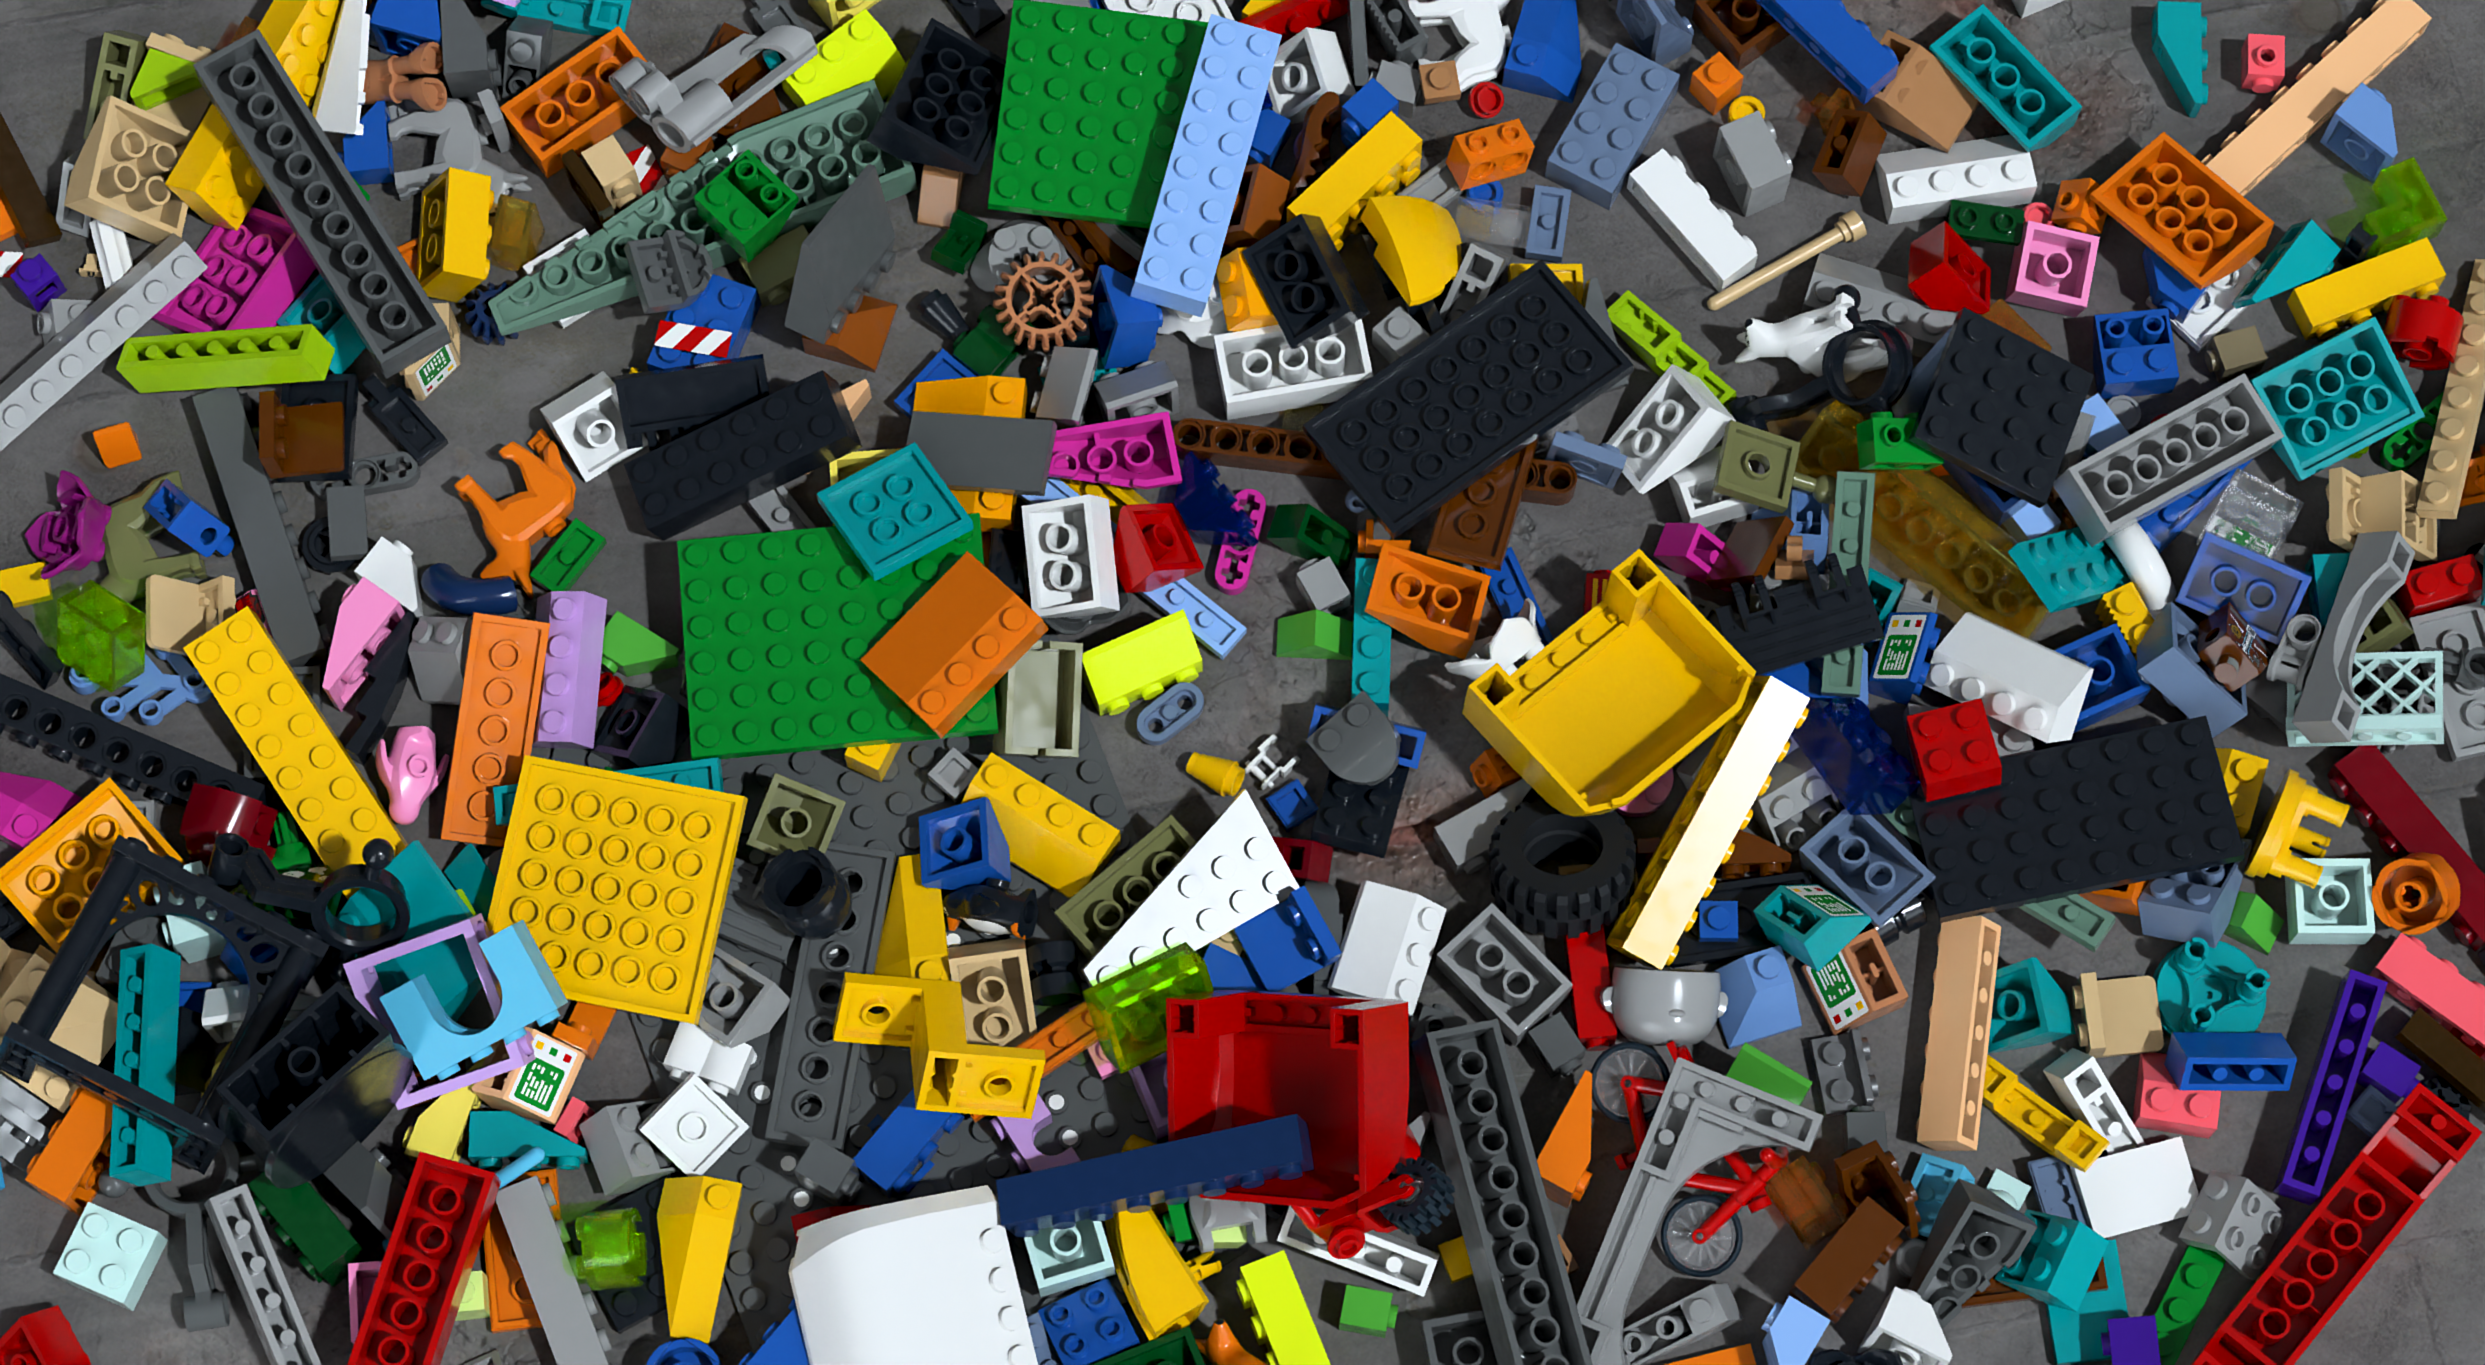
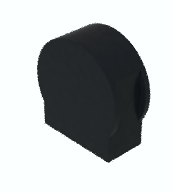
[216,981,414,1189]

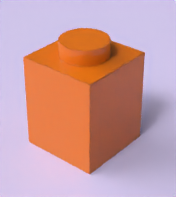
[1689,51,1744,116]

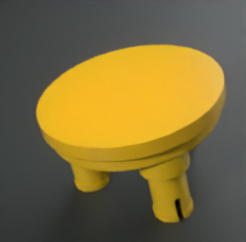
[2244,769,2350,889]

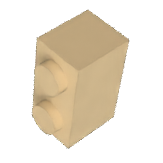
[581,134,643,214]

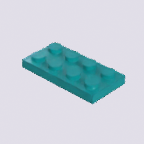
[2008,527,2131,613]

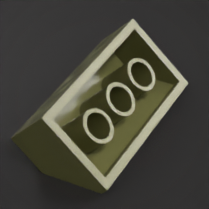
[1054,815,1196,960]

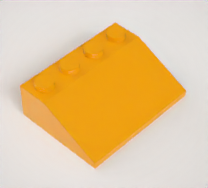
[913,375,1028,532]
[0,777,186,954]

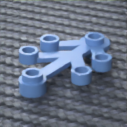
[69,631,213,726]

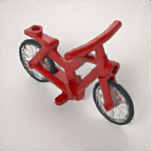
[1591,1041,1789,1278]

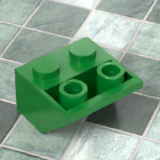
[693,149,799,263]

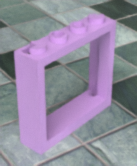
[343,913,536,1110]

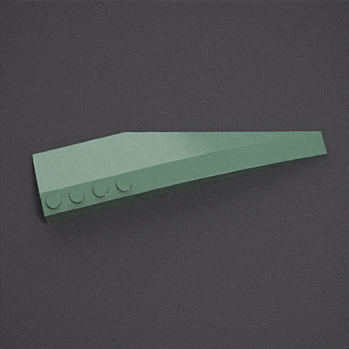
[488,79,918,336]

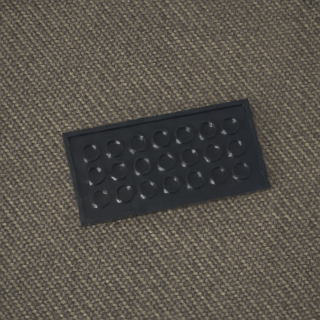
[1303,259,1633,540]
[1905,716,2245,923]

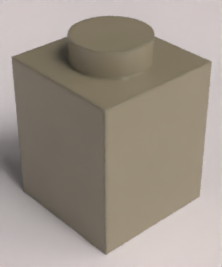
[2205,325,2267,383]

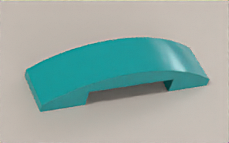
[481,0,632,36]

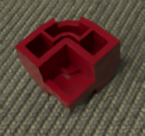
[180,783,278,869]

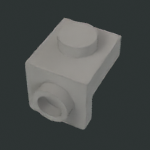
[37,299,94,346]

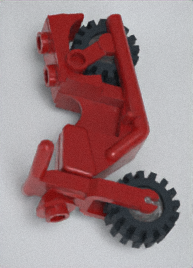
[1291,1124,1455,1259]

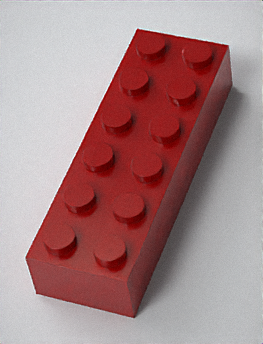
[347,1151,501,1365]

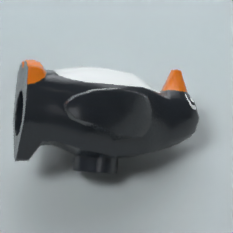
[943,878,1038,939]

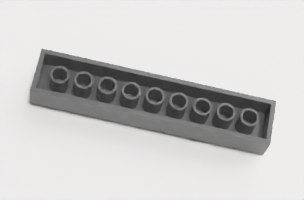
[193,29,451,379]
[1411,1018,1593,1365]

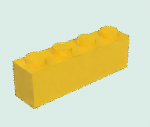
[2287,237,2446,340]

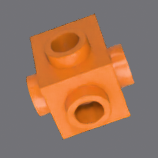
[2051,178,2107,235]

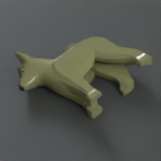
[72,470,208,633]

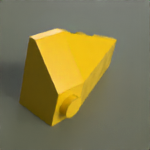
[875,854,951,1011]

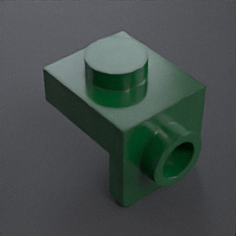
[931,209,988,275]

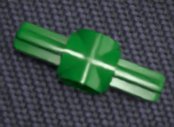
[271,812,316,873]

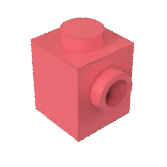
[2241,34,2285,93]

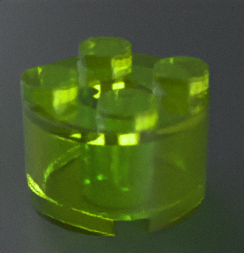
[575,1208,647,1291]

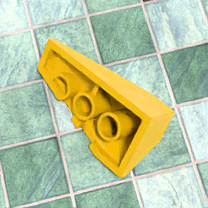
[657,1176,742,1345]

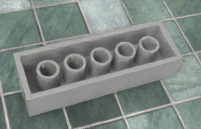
[2053,373,2284,547]

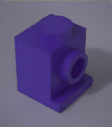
[10,253,67,312]

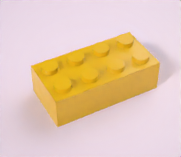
[1287,111,1423,251]

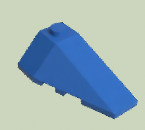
[1502,0,1582,103]

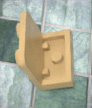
[131,32,215,133]
[146,574,236,656]
[2072,972,2164,1058]

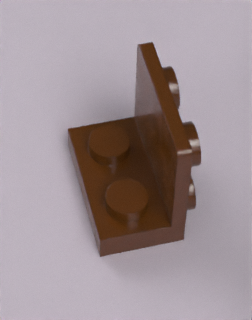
[259,390,345,479]

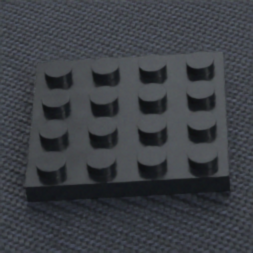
[1909,307,2094,508]

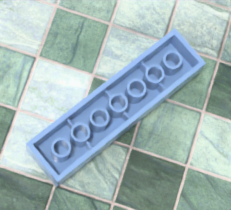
[1130,14,1282,317]

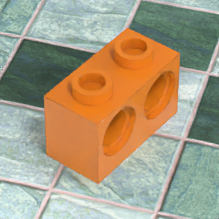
[1445,118,1535,191]

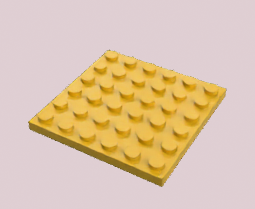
[486,755,748,1025]

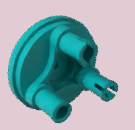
[2153,937,2271,1039]

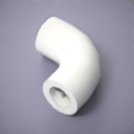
[2105,522,2177,610]

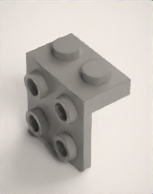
[2178,1170,2285,1280]

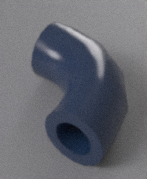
[421,563,518,615]

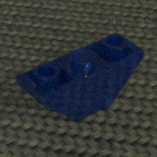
[1174,451,1259,547]

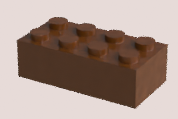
[1692,0,1790,71]

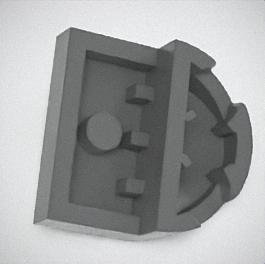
[624,230,713,314]
[1306,690,1402,786]

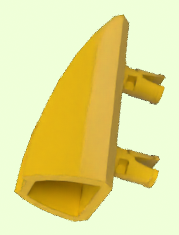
[1105,1202,1222,1341]

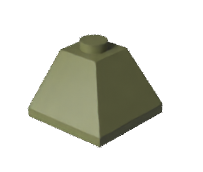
[746,773,846,856]

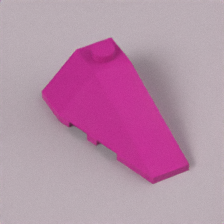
[1048,411,1182,489]
[0,771,83,852]

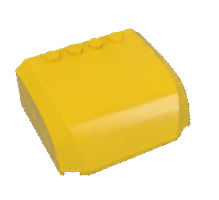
[1462,548,1756,817]

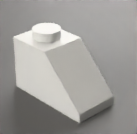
[354,537,423,621]

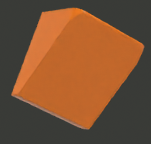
[92,422,142,468]

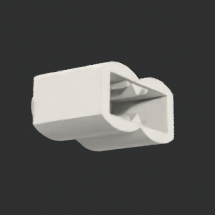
[663,1022,755,1098]

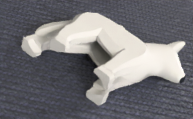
[1407,0,1512,93]
[1735,292,1913,383]

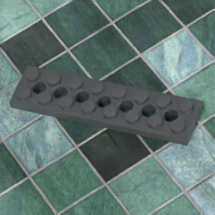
[765,842,896,1152]

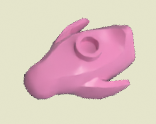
[376,726,449,825]

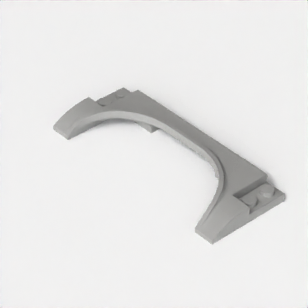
[1577,1057,1824,1365]

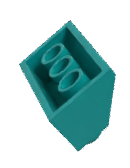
[1929,4,2082,152]

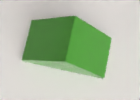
[1276,609,1353,660]
[2223,891,2284,956]

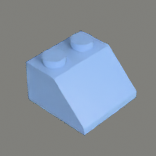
[1761,1296,1831,1365]

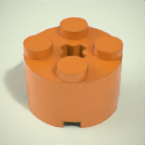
[2372,852,2460,935]

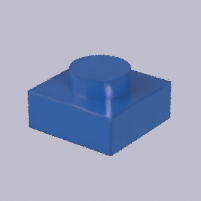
[1698,901,1738,942]

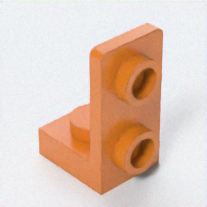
[552,1002,617,1061]

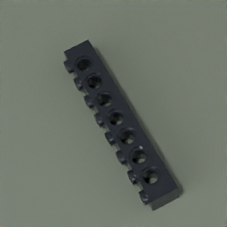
[0,673,273,812]

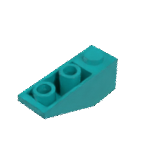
[2151,1,2208,118]
[468,1111,590,1171]

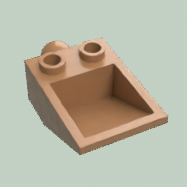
[1851,30,1980,153]

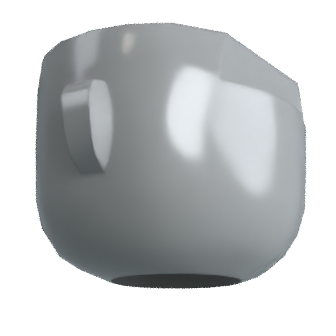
[1600,966,1728,1046]

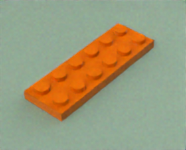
[440,612,550,847]

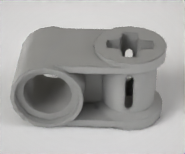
[2266,614,2323,692]

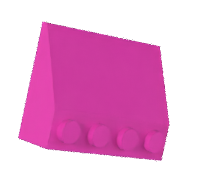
[152,207,316,334]

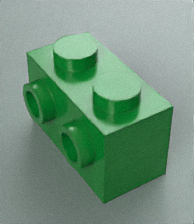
[1856,412,1944,471]

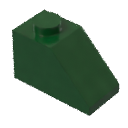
[1266,504,1358,570]

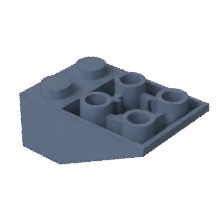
[2137,838,2253,948]

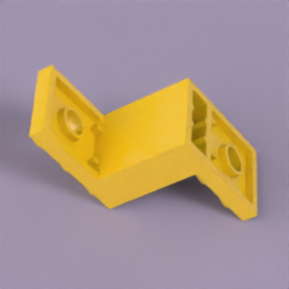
[832,972,1046,1119]

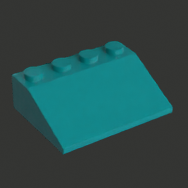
[2248,317,2425,482]
[336,840,483,1022]

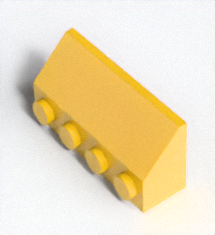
[961,752,1121,899]

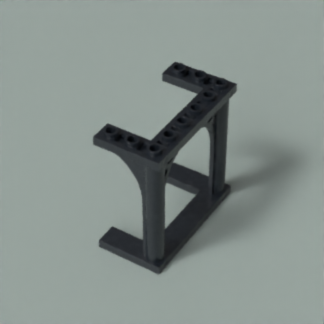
[0,835,330,1174]

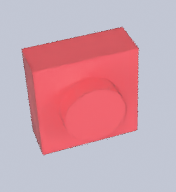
[553,1097,595,1145]

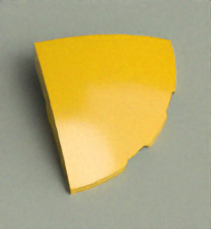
[1360,195,1462,307]

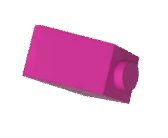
[1653,522,1732,591]

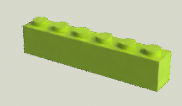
[116,324,335,393]

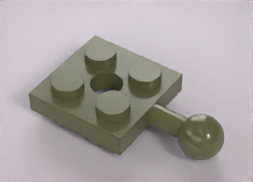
[1712,420,1837,514]

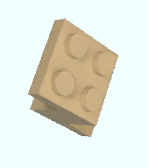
[2326,467,2437,565]

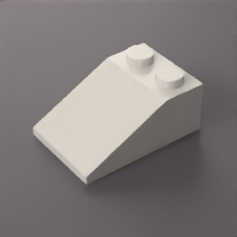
[1606,364,1736,494]

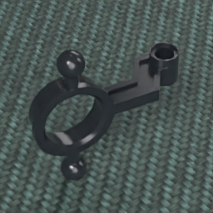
[1725,284,1913,432]
[207,833,410,985]

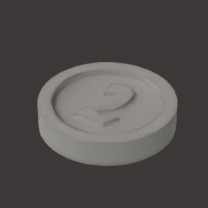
[2106,395,2141,432]

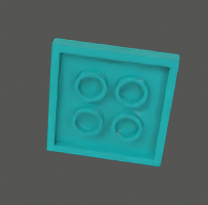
[817,442,973,581]

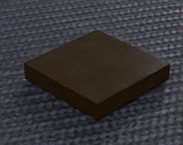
[561,149,615,229]

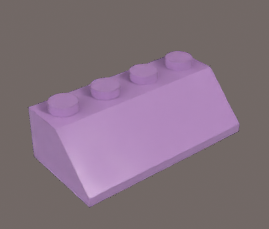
[532,591,607,749]

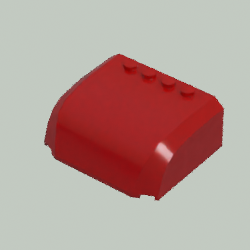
[1166,990,1409,1210]

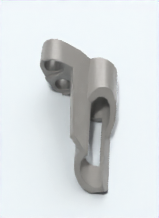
[609,25,818,153]

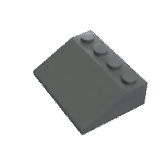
[784,164,896,345]

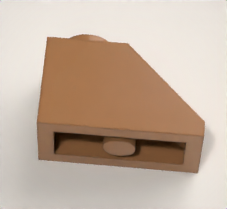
[917,164,965,229]

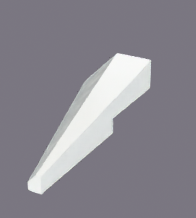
[311,0,370,136]

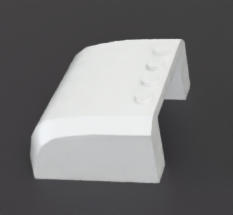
[788,1185,1038,1365]

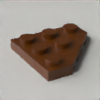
[704,22,783,142]

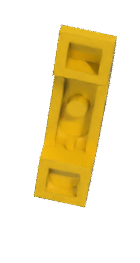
[1982,1054,2110,1172]

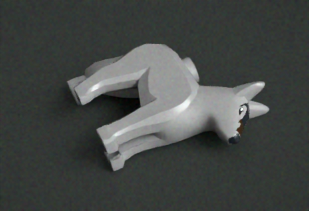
[387,98,532,217]

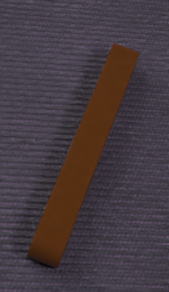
[1173,418,1577,506]

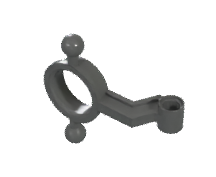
[98,1135,265,1332]

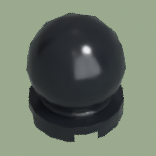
[761,847,853,940]

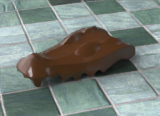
[1280,91,1342,225]

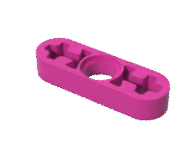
[1215,489,1266,595]

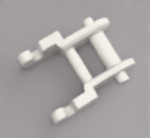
[1245,734,1301,790]

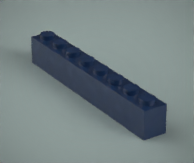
[996,1114,1314,1238]

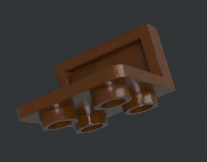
[1834,1140,1921,1239]

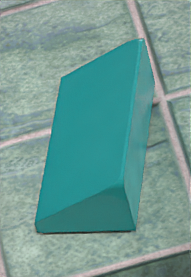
[444,843,496,922]

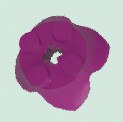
[24,470,112,580]

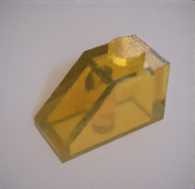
[491,194,545,271]

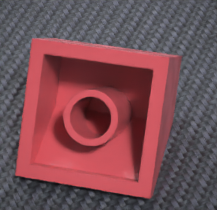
[2132,1052,2221,1139]

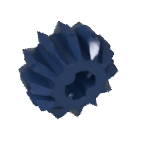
[464,282,519,346]

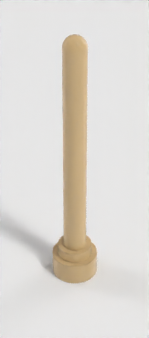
[1707,210,1867,311]

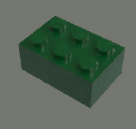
[248,1172,370,1287]

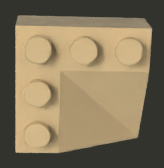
[64,95,194,245]
[0,945,118,1113]

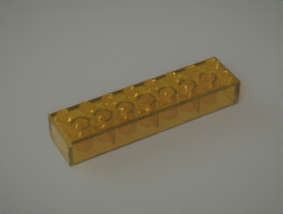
[1795,400,2052,640]

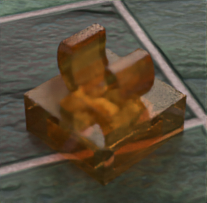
[1810,87,1855,136]

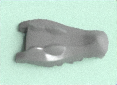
[1186,1195,1268,1253]

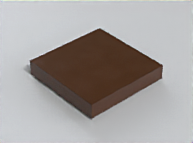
[1705,516,1794,589]

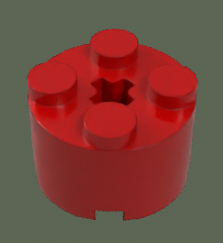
[2383,295,2464,371]

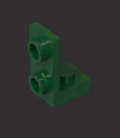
[1944,199,2024,246]

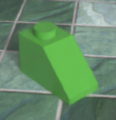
[601,610,683,677]

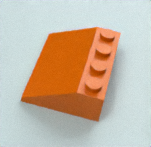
[2089,132,2275,290]
[861,551,1049,739]

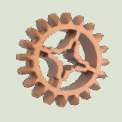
[993,251,1094,352]

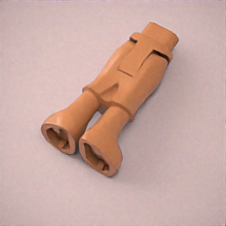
[363,41,447,111]

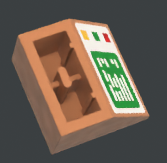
[1801,928,1909,1036]

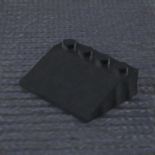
[866,18,1006,175]

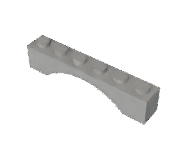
[2292,531,2415,743]

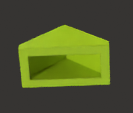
[130,48,202,111]

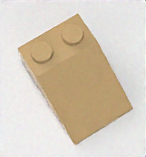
[948,938,1037,1048]

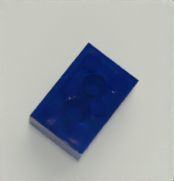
[1791,697,1921,815]

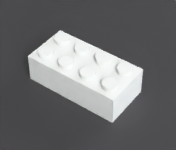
[1214,318,1373,420]

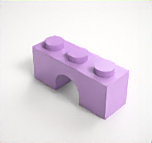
[989,1094,1081,1173]

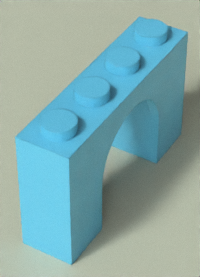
[379,920,568,1081]

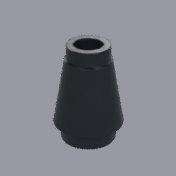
[916,289,971,343]

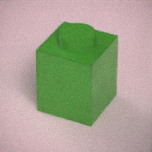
[1339,1285,1399,1338]

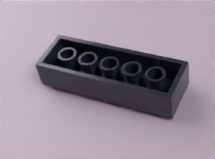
[624,370,862,541]

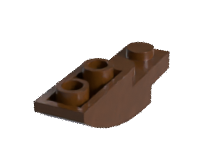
[1635,830,1792,879]

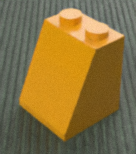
[1216,247,1278,332]

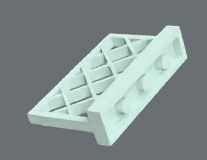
[2286,651,2444,747]

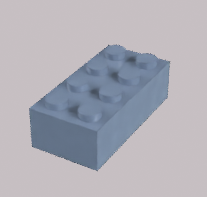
[1545,43,1680,210]

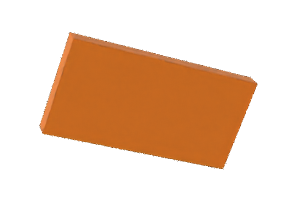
[483,1169,562,1334]

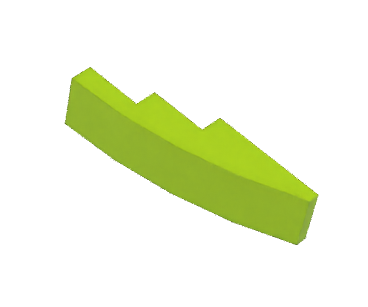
[1607,290,1737,407]

